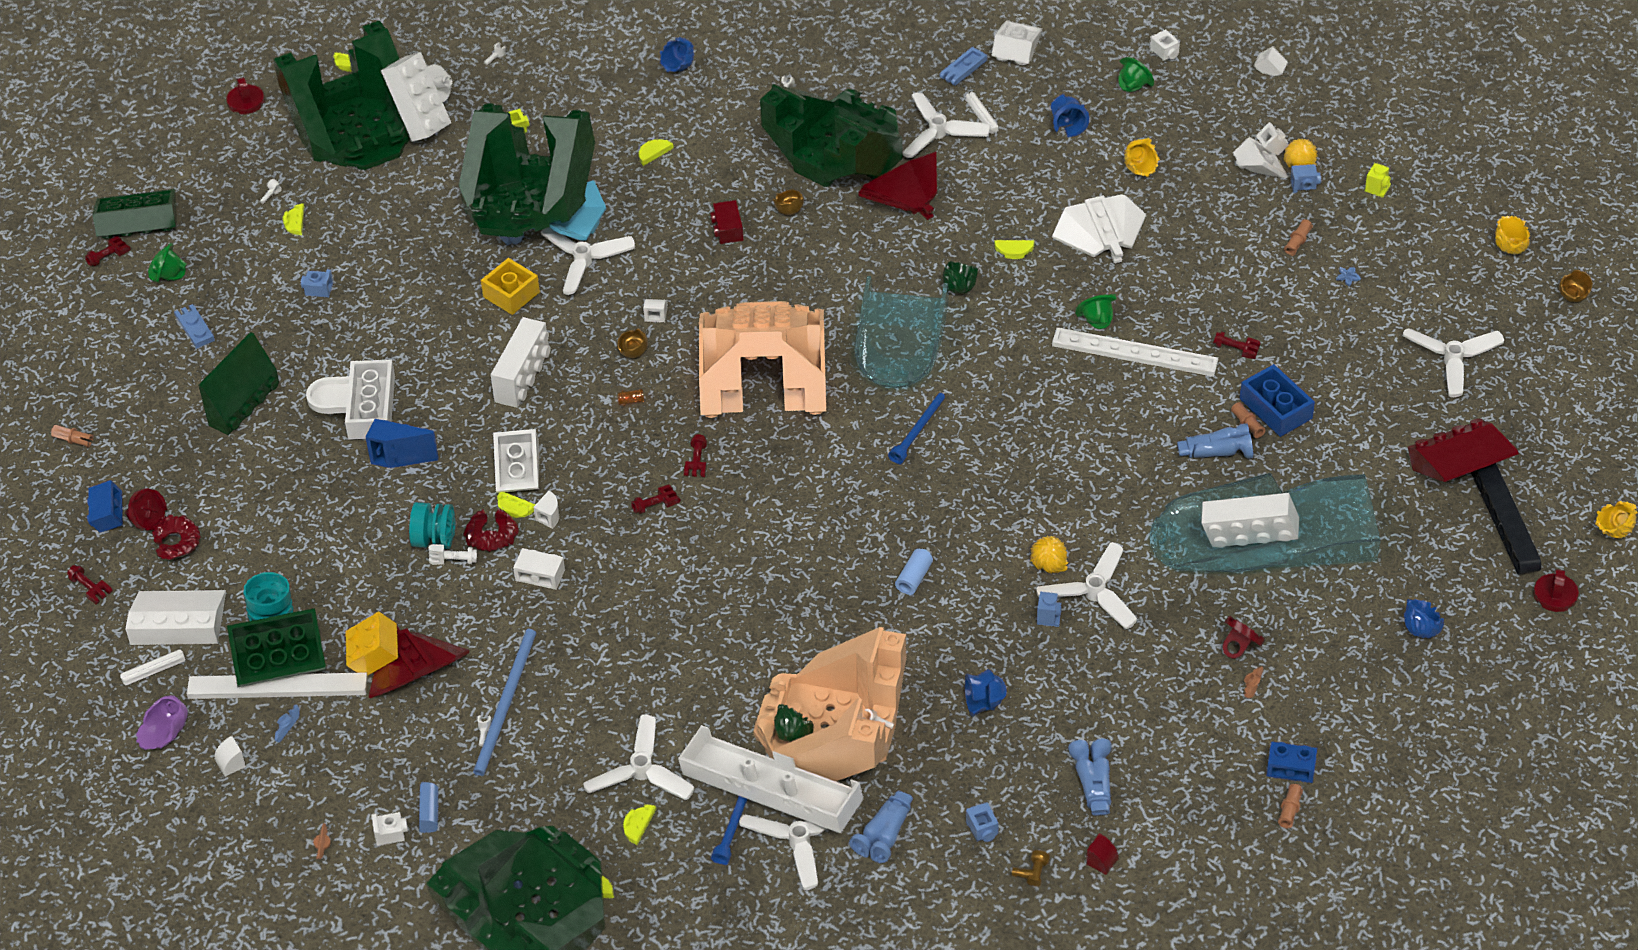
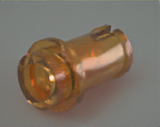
[617,389,644,406]

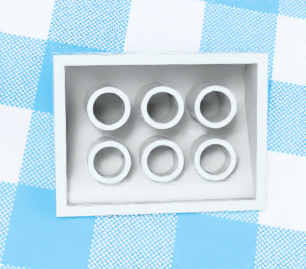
[126,590,226,645]

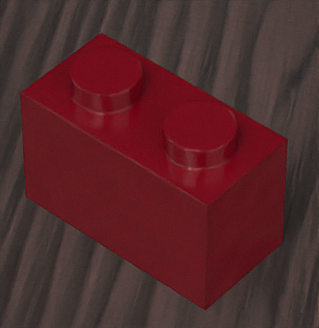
[710,200,744,244]

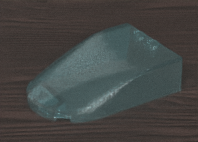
[855,276,949,388]
[1150,473,1288,572]
[1244,474,1381,568]

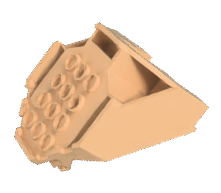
[699,301,826,418]
[753,627,906,782]

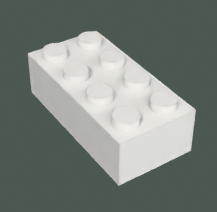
[491,317,551,408]
[1202,493,1299,548]

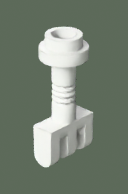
[429,544,477,565]

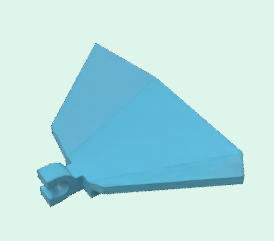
[549,180,606,241]

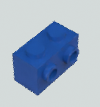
[87,480,123,532]
[1267,742,1317,783]

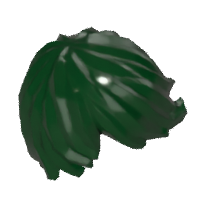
[943,261,978,294]
[774,704,814,742]

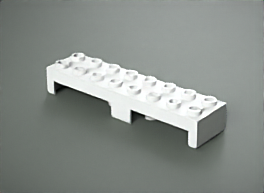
[678,725,863,833]

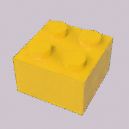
[481,258,540,315]
[346,612,398,675]

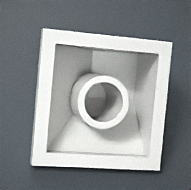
[1233,137,1288,178]

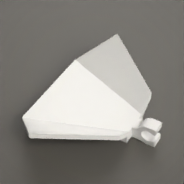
[1052,194,1146,263]

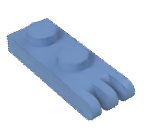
[940,47,987,86]
[174,304,215,349]

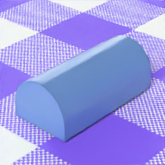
[419,782,438,833]

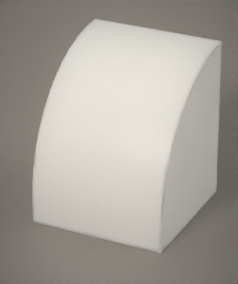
[1254,47,1287,76]
[644,299,668,322]
[534,491,559,529]
[215,736,246,777]

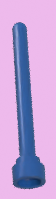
[888,393,945,464]
[711,796,747,865]

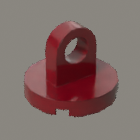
[226,77,265,115]
[125,488,167,531]
[1533,569,1579,612]
[1223,616,1265,659]

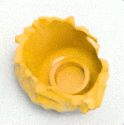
[1124,138,1159,177]
[1284,139,1318,167]
[1495,216,1530,255]
[1596,501,1638,538]
[1030,536,1069,573]

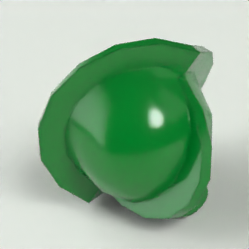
[1118,57,1154,92]
[148,243,187,283]
[1075,294,1117,329]

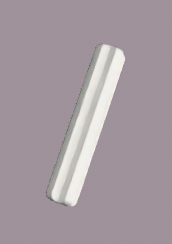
[966,92,998,134]
[120,649,185,685]

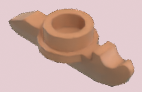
[1244,666,1263,698]
[313,823,331,859]

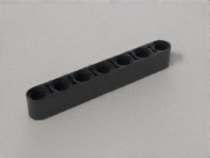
[1471,463,1542,575]

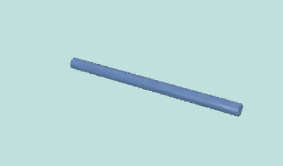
[473,629,536,776]

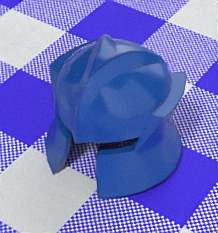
[1050,94,1089,137]
[965,669,1007,717]

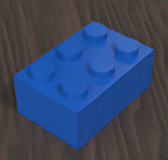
[1240,364,1315,437]

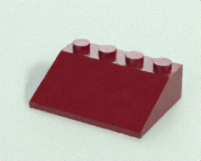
[1408,418,1519,482]

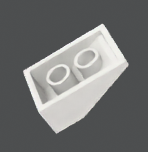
[992,21,1042,65]
[493,429,539,493]

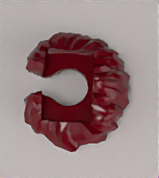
[463,509,519,552]
[152,514,201,560]

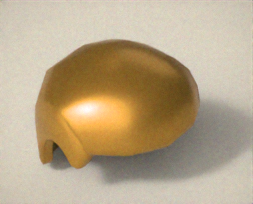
[773,189,804,215]
[1559,270,1593,302]
[617,328,648,358]

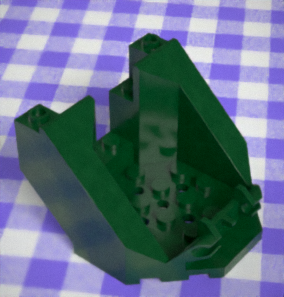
[273,20,410,171]
[760,84,903,187]
[459,103,595,238]
[426,826,606,950]

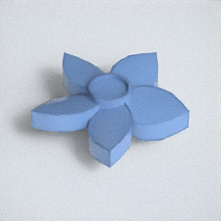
[1336,267,1361,286]

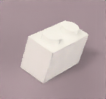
[513,548,565,590]

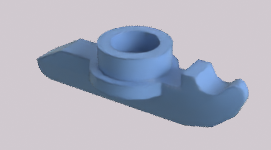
[275,705,300,743]

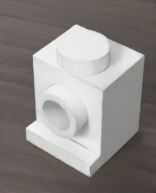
[1150,30,1180,60]
[1256,122,1288,155]
[372,812,408,846]

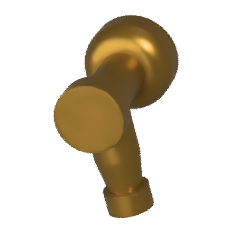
[1012,850,1050,887]

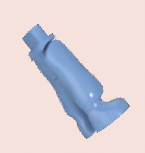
[1177,423,1253,459]
[1068,738,1112,815]
[849,791,913,863]

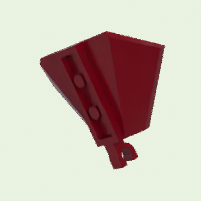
[858,151,937,220]
[368,626,469,698]

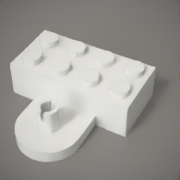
[381,52,452,141]
[306,360,395,439]

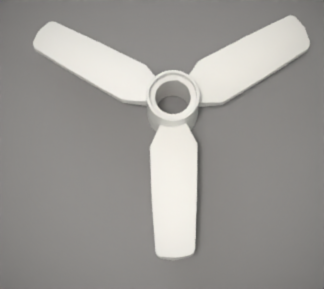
[903,93,990,158]
[541,228,635,295]
[1403,328,1504,397]
[1036,542,1137,629]
[583,715,694,800]
[739,815,827,890]

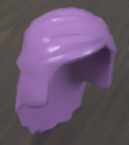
[136,695,188,750]

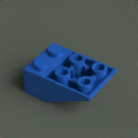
[365,419,439,468]

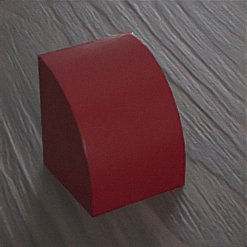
[1086,833,1119,875]

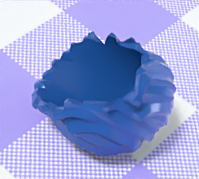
[660,37,694,72]
[1404,599,1444,638]

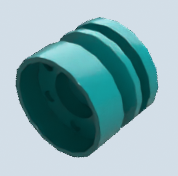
[409,502,456,549]
[243,572,294,621]

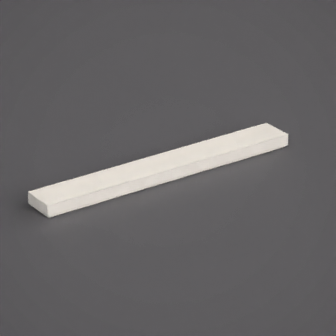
[1052,328,1218,377]
[187,673,368,699]

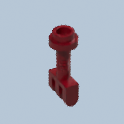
[85,236,131,266]
[1213,331,1261,360]
[684,434,707,477]
[631,484,681,514]
[67,565,113,604]

